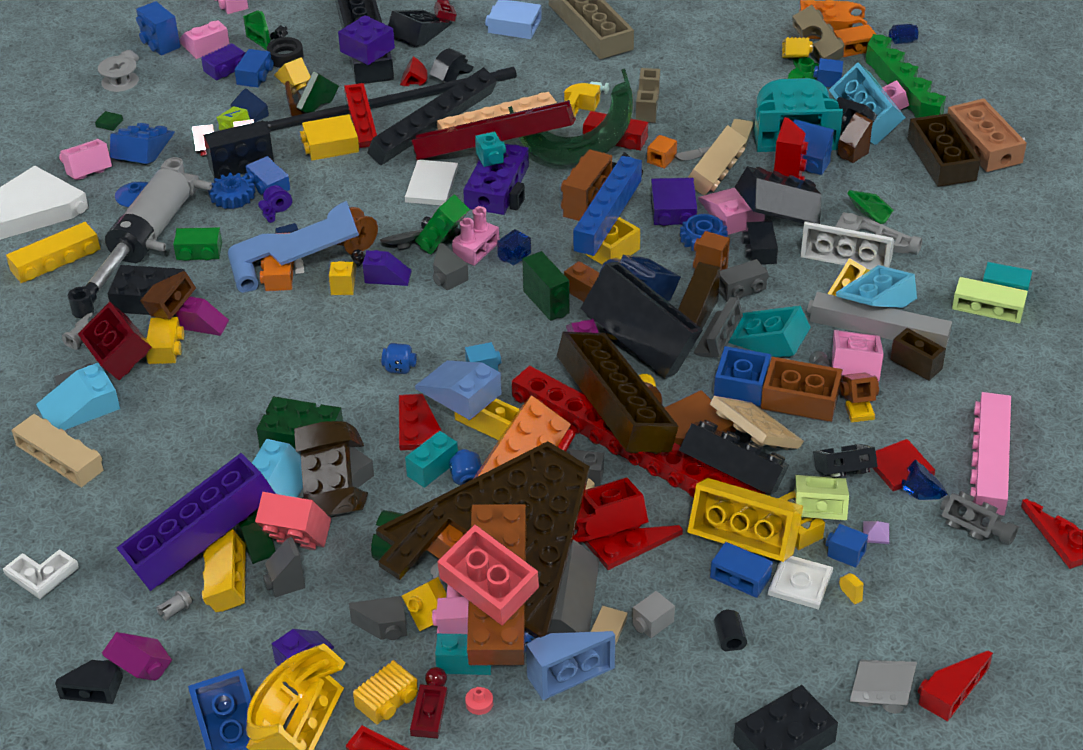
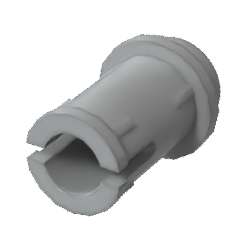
[156,590,192,621]

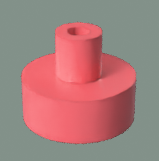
[465,687,493,715]

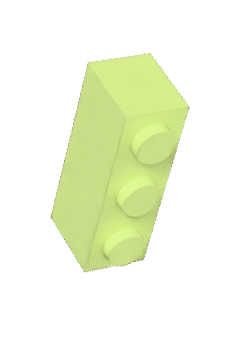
[952,277,1028,323]

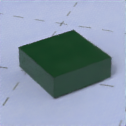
[95,111,123,131]

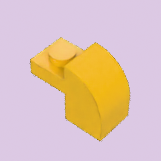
[564,83,600,117]

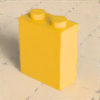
[300,114,359,161]

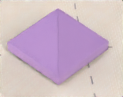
[863,521,889,544]

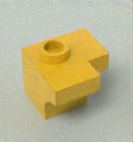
[402,577,447,631]

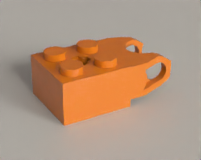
[799,0,867,39]

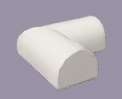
[3,549,79,599]

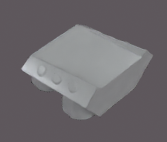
[850,659,917,714]

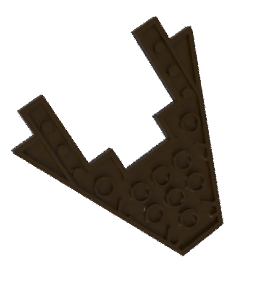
[376,441,590,638]

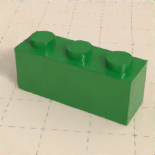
[415,194,470,255]

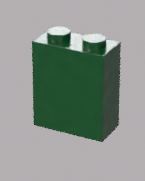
[522,251,570,321]

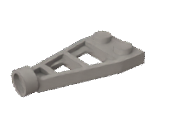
[835,212,922,255]

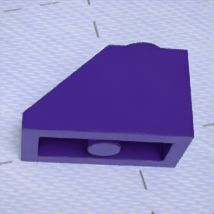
[363,250,412,286]
[271,629,334,666]

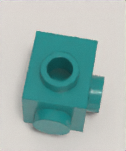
[475,132,506,167]

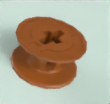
[337,207,378,255]

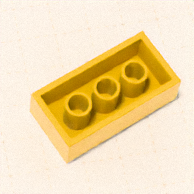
[687,478,803,562]

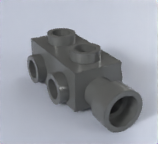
[940,491,1019,545]

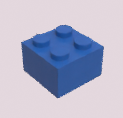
[136,1,181,56]
[714,346,771,406]

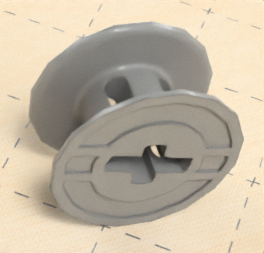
[98,55,139,92]

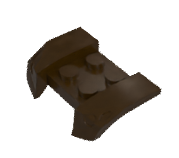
[294,421,368,517]

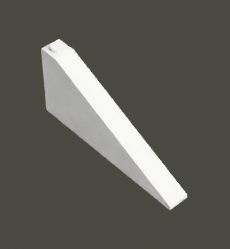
[0,166,89,240]

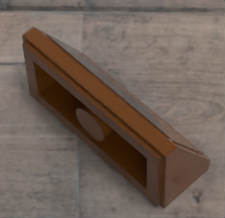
[285,81,305,116]

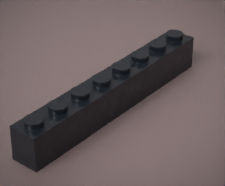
[367,67,497,165]

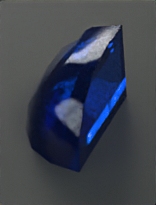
[902,459,948,500]

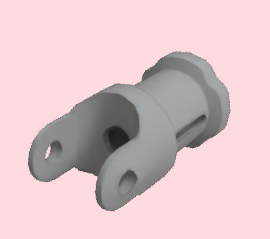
[62,313,93,350]

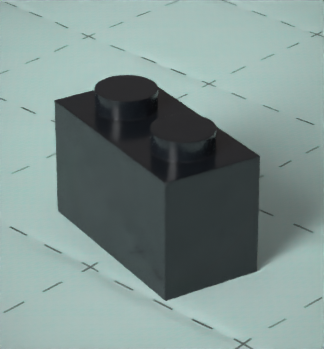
[742,221,778,265]

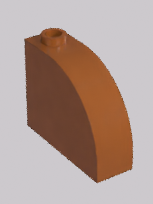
[664,390,736,446]

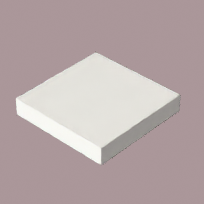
[768,556,833,609]

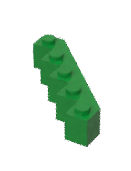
[865,34,946,118]

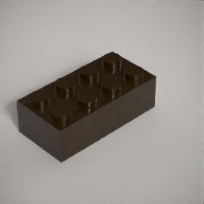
[907,113,981,187]

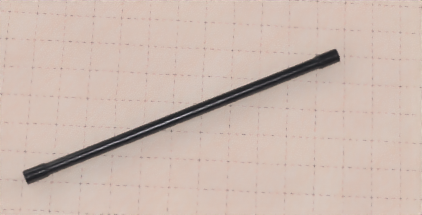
[264,66,517,132]

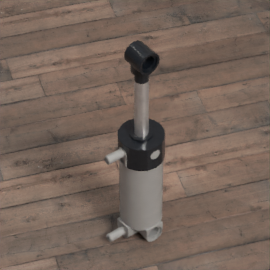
[68,157,212,318]

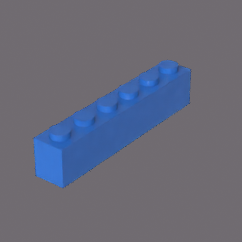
[573,156,642,256]

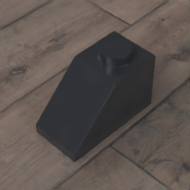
[55,660,123,704]

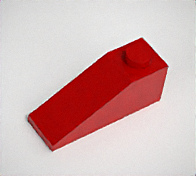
[918,651,993,722]

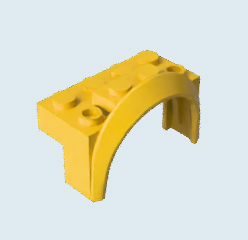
[246,643,346,750]

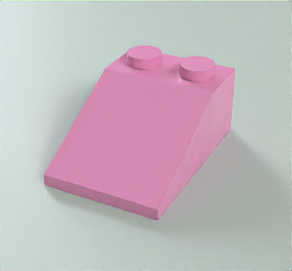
[698,188,765,235]
[831,330,884,381]

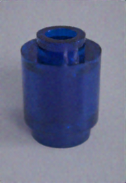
[889,24,919,44]

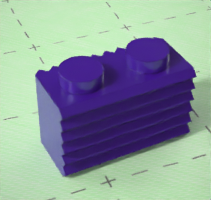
[201,43,246,81]

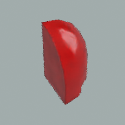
[400,56,428,86]

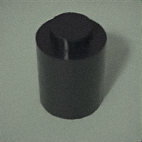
[714,609,747,652]

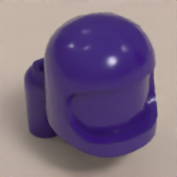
[258,185,292,223]

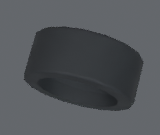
[266,37,304,68]

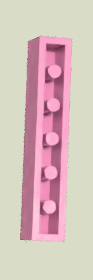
[970,392,1011,516]

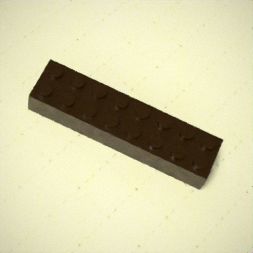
[557,331,679,454]

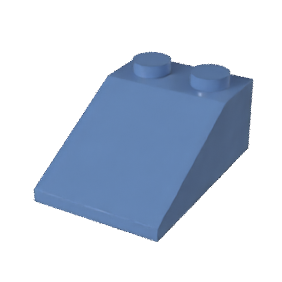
[415,360,501,420]
[526,631,615,700]

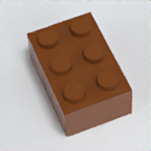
[561,149,612,221]
[761,357,843,422]

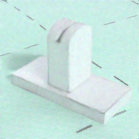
[294,258,304,274]

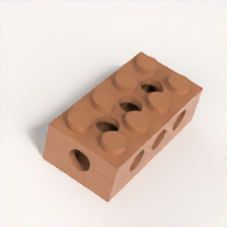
[947,99,1027,172]

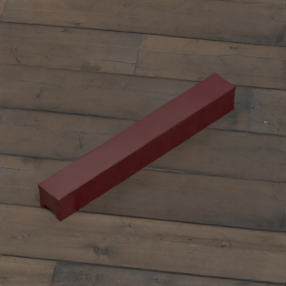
[412,100,576,160]

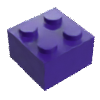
[338,15,395,65]

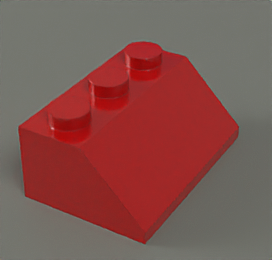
[774,117,808,180]

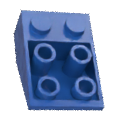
[110,123,175,164]

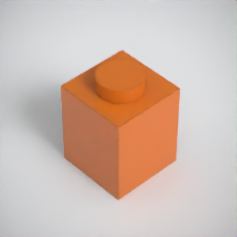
[647,135,677,169]

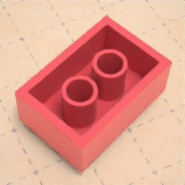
[255,492,331,550]
[437,525,539,625]

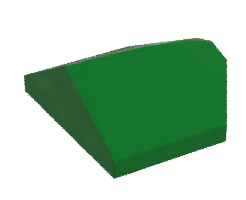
[243,10,270,50]
[847,190,894,224]

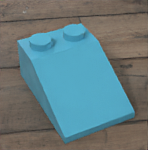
[836,265,917,308]
[36,363,120,430]

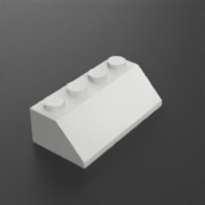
[801,222,894,270]

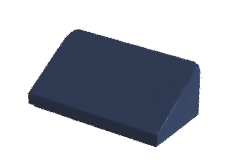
[230,88,269,122]

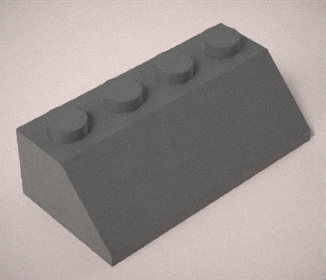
[549,539,600,634]

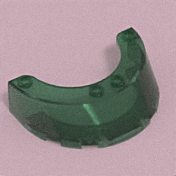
[508,68,633,165]

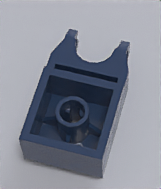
[599,254,681,301]

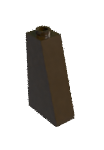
[678,262,720,329]

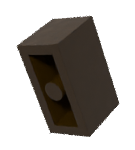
[890,328,946,381]

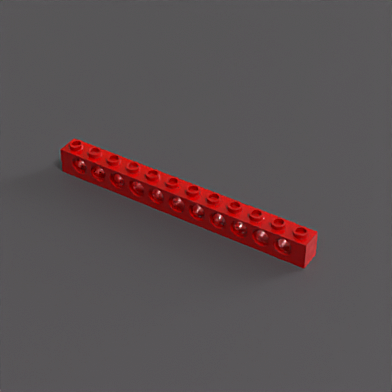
[512,365,766,498]

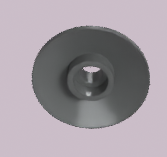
[380,230,422,249]

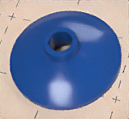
[115,181,148,207]

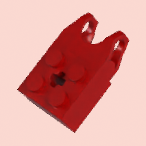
[573,477,649,542]

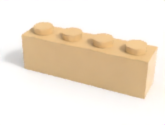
[688,125,747,195]
[12,414,104,488]

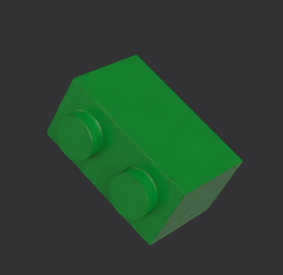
[173,227,222,261]

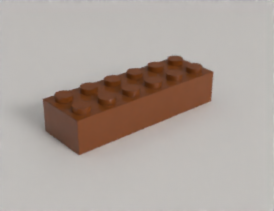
[467,504,526,665]

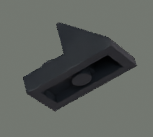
[836,97,877,127]

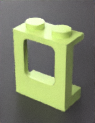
[794,475,849,520]

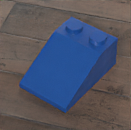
[188,669,251,750]

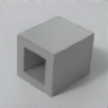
[633,591,675,638]

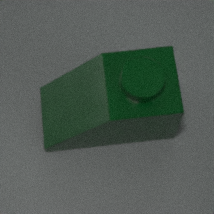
[235,508,276,564]

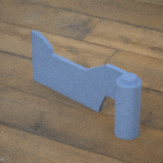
[228,201,359,293]

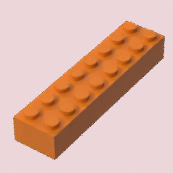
[427,395,571,559]

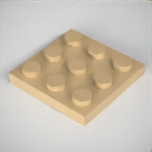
[710,396,804,450]

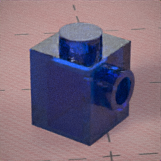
[497,229,531,266]

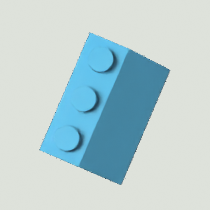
[252,439,303,498]

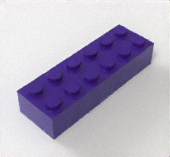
[116,453,276,591]

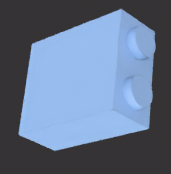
[485,0,542,39]

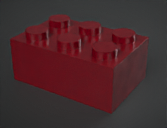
[78,302,152,381]

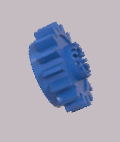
[208,173,255,209]
[680,214,728,251]

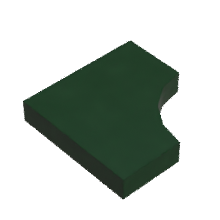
[297,72,339,113]

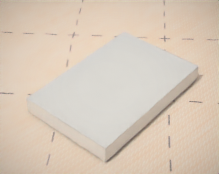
[405,160,458,205]

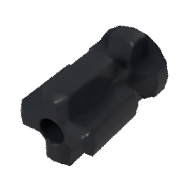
[270,25,288,40]
[351,249,365,266]

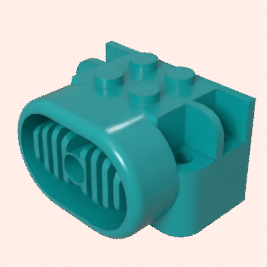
[754,78,843,152]

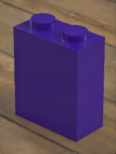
[651,178,697,226]

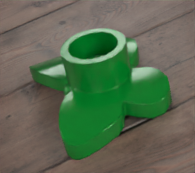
[788,57,819,80]

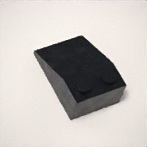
[388,9,452,47]

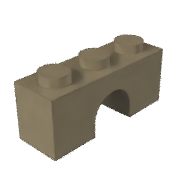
[792,5,845,61]
[636,68,661,123]

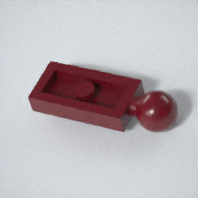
[434,0,457,23]
[410,667,448,739]

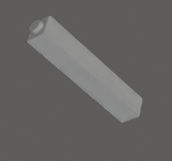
[807,292,952,348]

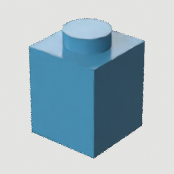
[465,342,501,371]

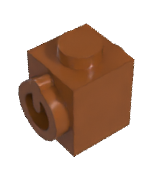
[840,372,879,403]

